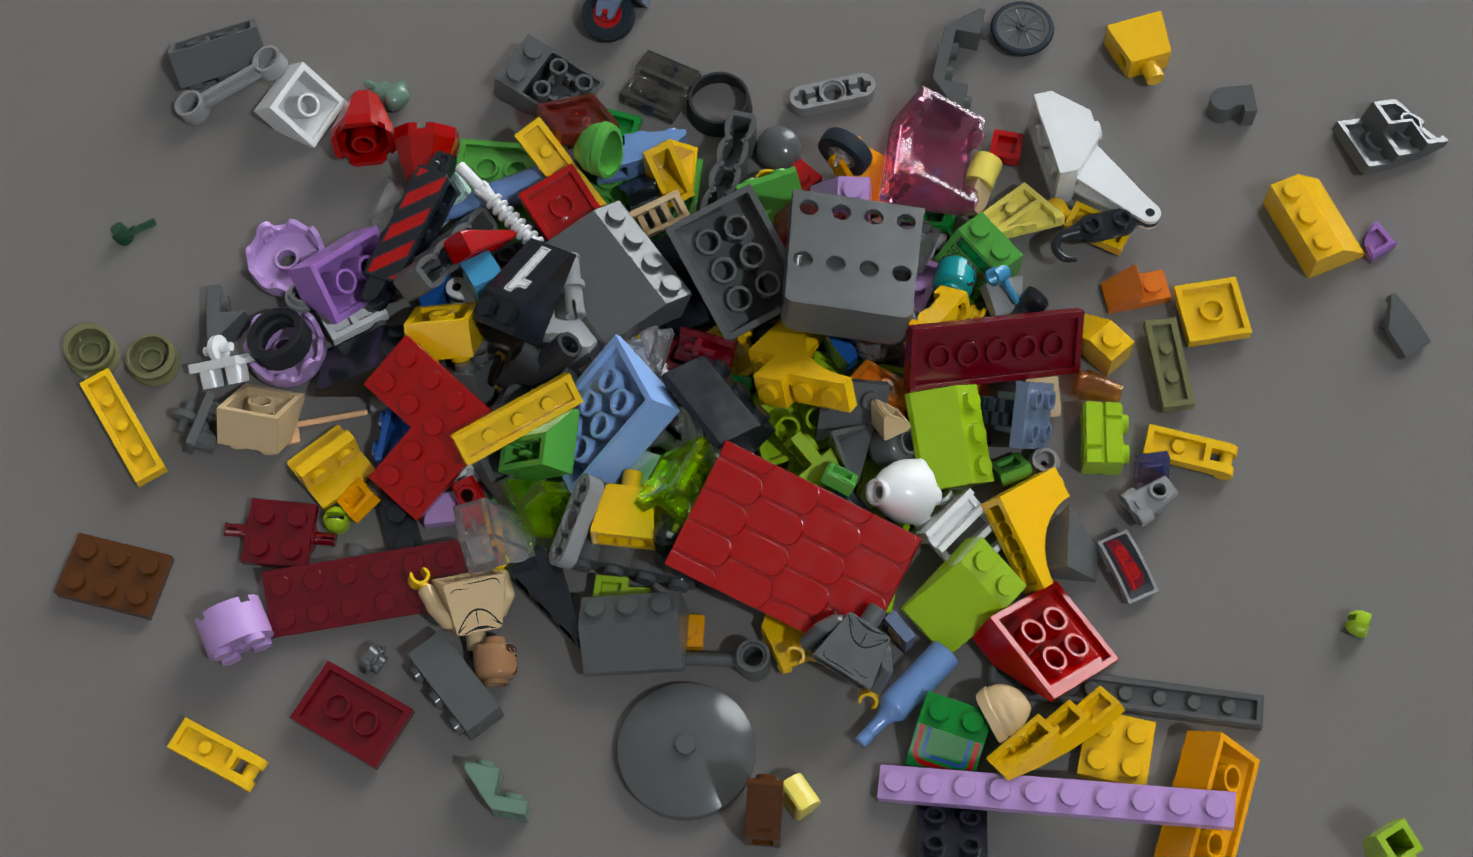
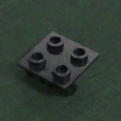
[915,805,988,857]

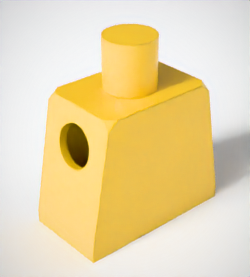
[1103,11,1171,85]
[590,469,656,551]

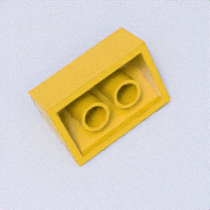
[1263,174,1365,279]

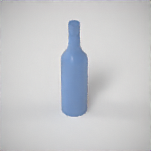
[444,166,545,223]
[855,641,958,748]

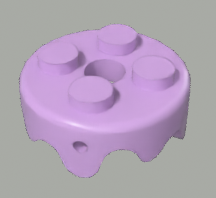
[246,219,325,297]
[243,307,327,388]

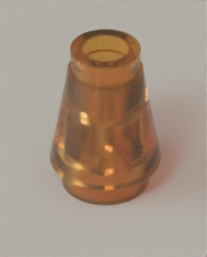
[1072,369,1123,402]

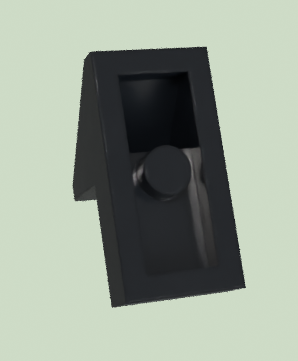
[617,175,667,230]

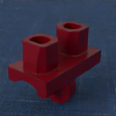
[674,326,737,368]

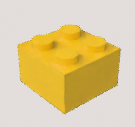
[403,301,484,363]

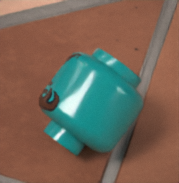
[932,255,977,298]

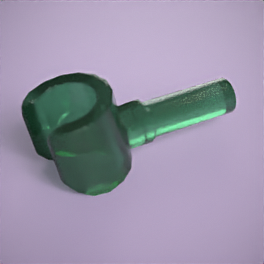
[110,218,157,246]

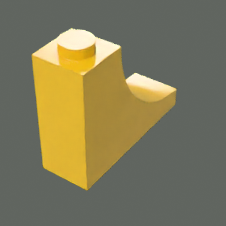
[980,467,1070,594]

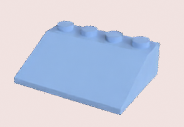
[562,334,680,493]

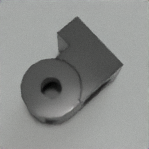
[1206,84,1258,126]

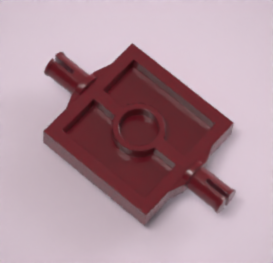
[224,498,337,568]

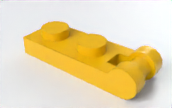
[1142,424,1238,480]
[167,717,268,793]

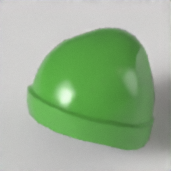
[573,121,624,179]

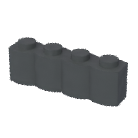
[701,110,757,209]
[393,207,498,302]
[572,521,698,593]

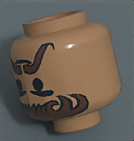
[473,636,518,687]

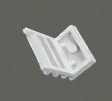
[910,488,1002,562]

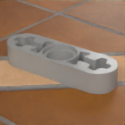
[790,73,876,117]
[549,473,604,570]

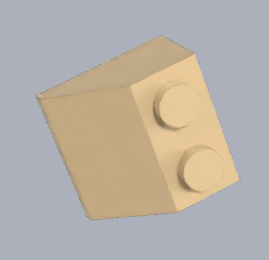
[216,383,305,455]

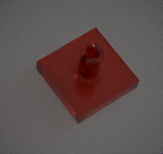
[537,93,619,150]

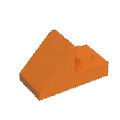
[1100,265,1171,314]

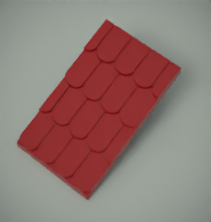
[664,440,923,633]

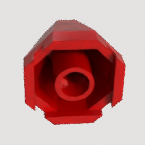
[331,89,397,167]
[394,122,460,182]

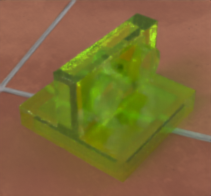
[634,436,712,526]

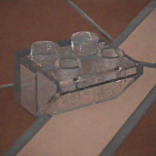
[453,498,535,575]

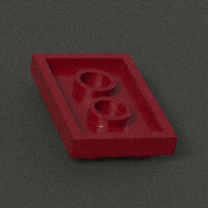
[290,660,415,770]

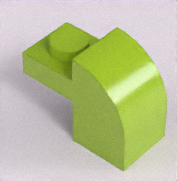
[783,431,839,492]
[1363,818,1424,857]

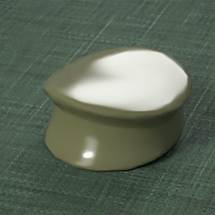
[62,322,121,379]
[125,333,181,387]

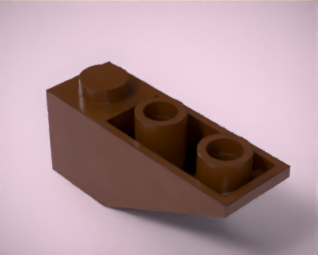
[745,774,784,848]

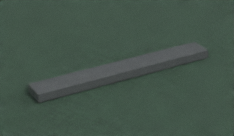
[987,662,1264,731]

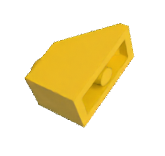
[1081,313,1135,378]

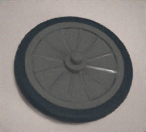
[991,1,1054,56]

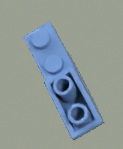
[566,128,687,185]

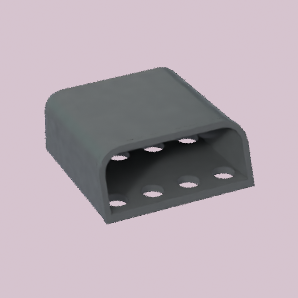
[781,189,925,345]

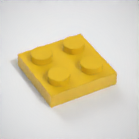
[1172,276,1252,347]
[1075,715,1156,785]

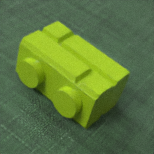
[1080,401,1130,475]

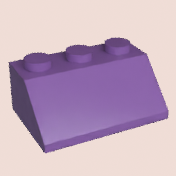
[287,226,381,324]

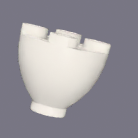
[866,459,942,524]

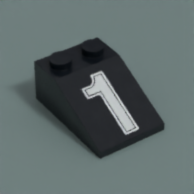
[472,238,576,346]

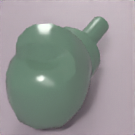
[364,79,411,112]

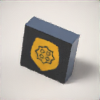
[883,611,915,653]

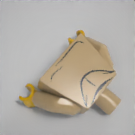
[408,553,515,651]

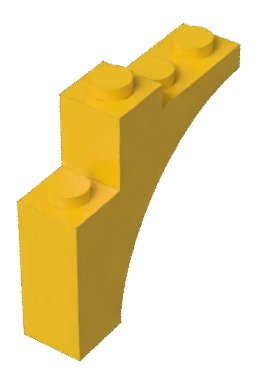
[748,320,857,413]

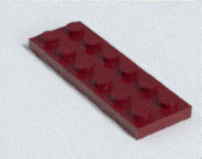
[903,308,1085,393]
[262,539,467,638]

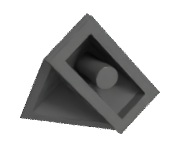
[827,423,874,494]
[1045,504,1098,583]

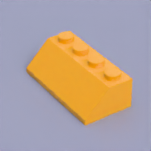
[1154,731,1260,857]

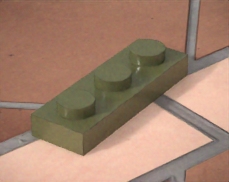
[1143,317,1196,413]

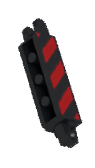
[362,150,458,312]

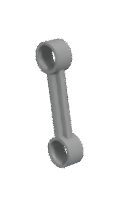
[174,45,288,125]

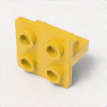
[287,425,375,510]

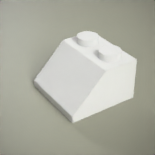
[254,62,346,148]

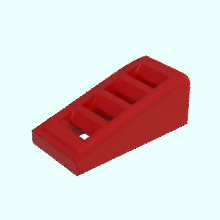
[443,230,516,265]

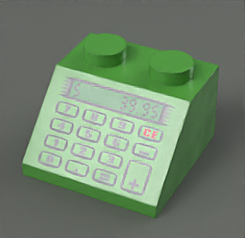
[932,212,1023,305]

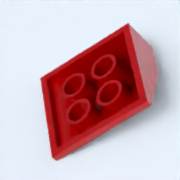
[972,580,1119,702]

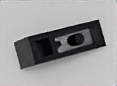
[510,543,581,649]

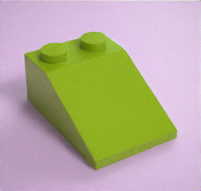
[901,537,1027,653]

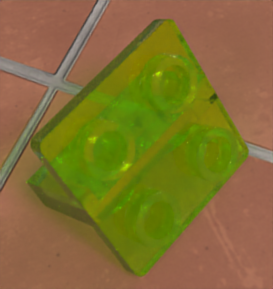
[504,479,571,538]

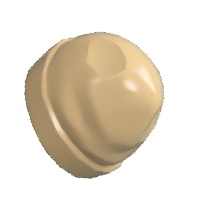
[976,684,1031,744]

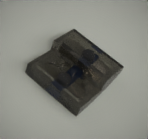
[618,50,701,125]

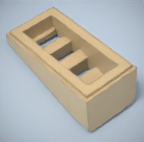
[629,189,690,240]

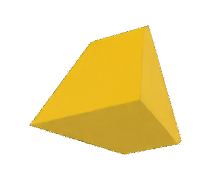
[642,139,698,208]

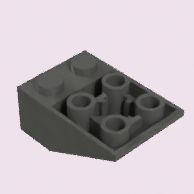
[494,34,605,128]

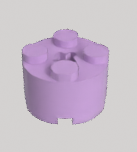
[194,594,274,666]

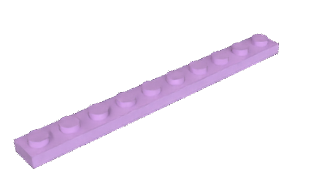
[877,764,1236,831]

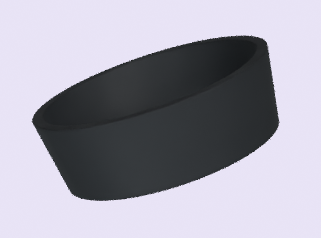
[686,72,753,137]

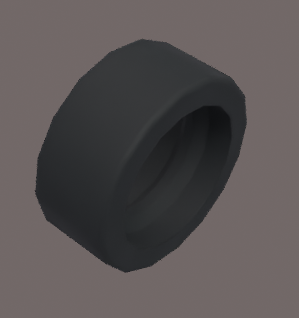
[247,307,313,371]

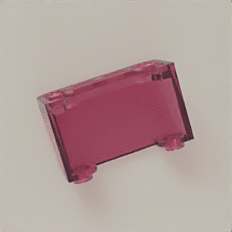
[879,85,985,216]

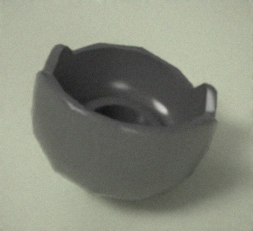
[756,126,802,170]

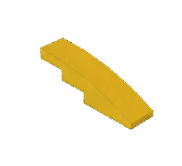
[986,685,1125,781]

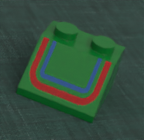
[905,691,990,772]

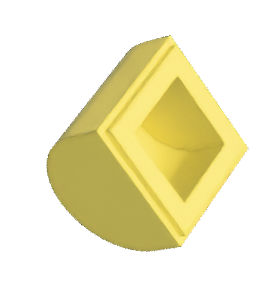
[963,151,1003,193]
[784,773,821,821]

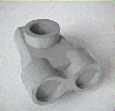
[1119,476,1178,528]

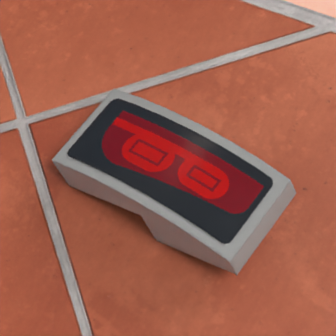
[1096,529,1159,604]

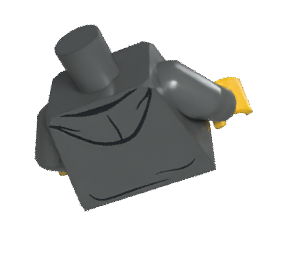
[786,603,893,709]

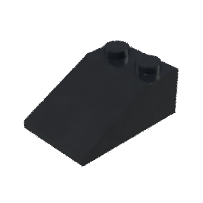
[315,325,405,397]

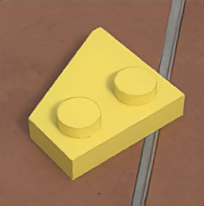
[983,182,1065,239]

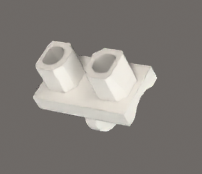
[188,335,255,390]

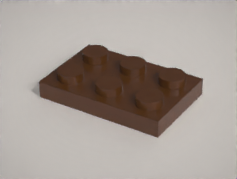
[55,533,174,620]

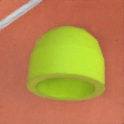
[323,506,351,535]
[1344,610,1373,639]

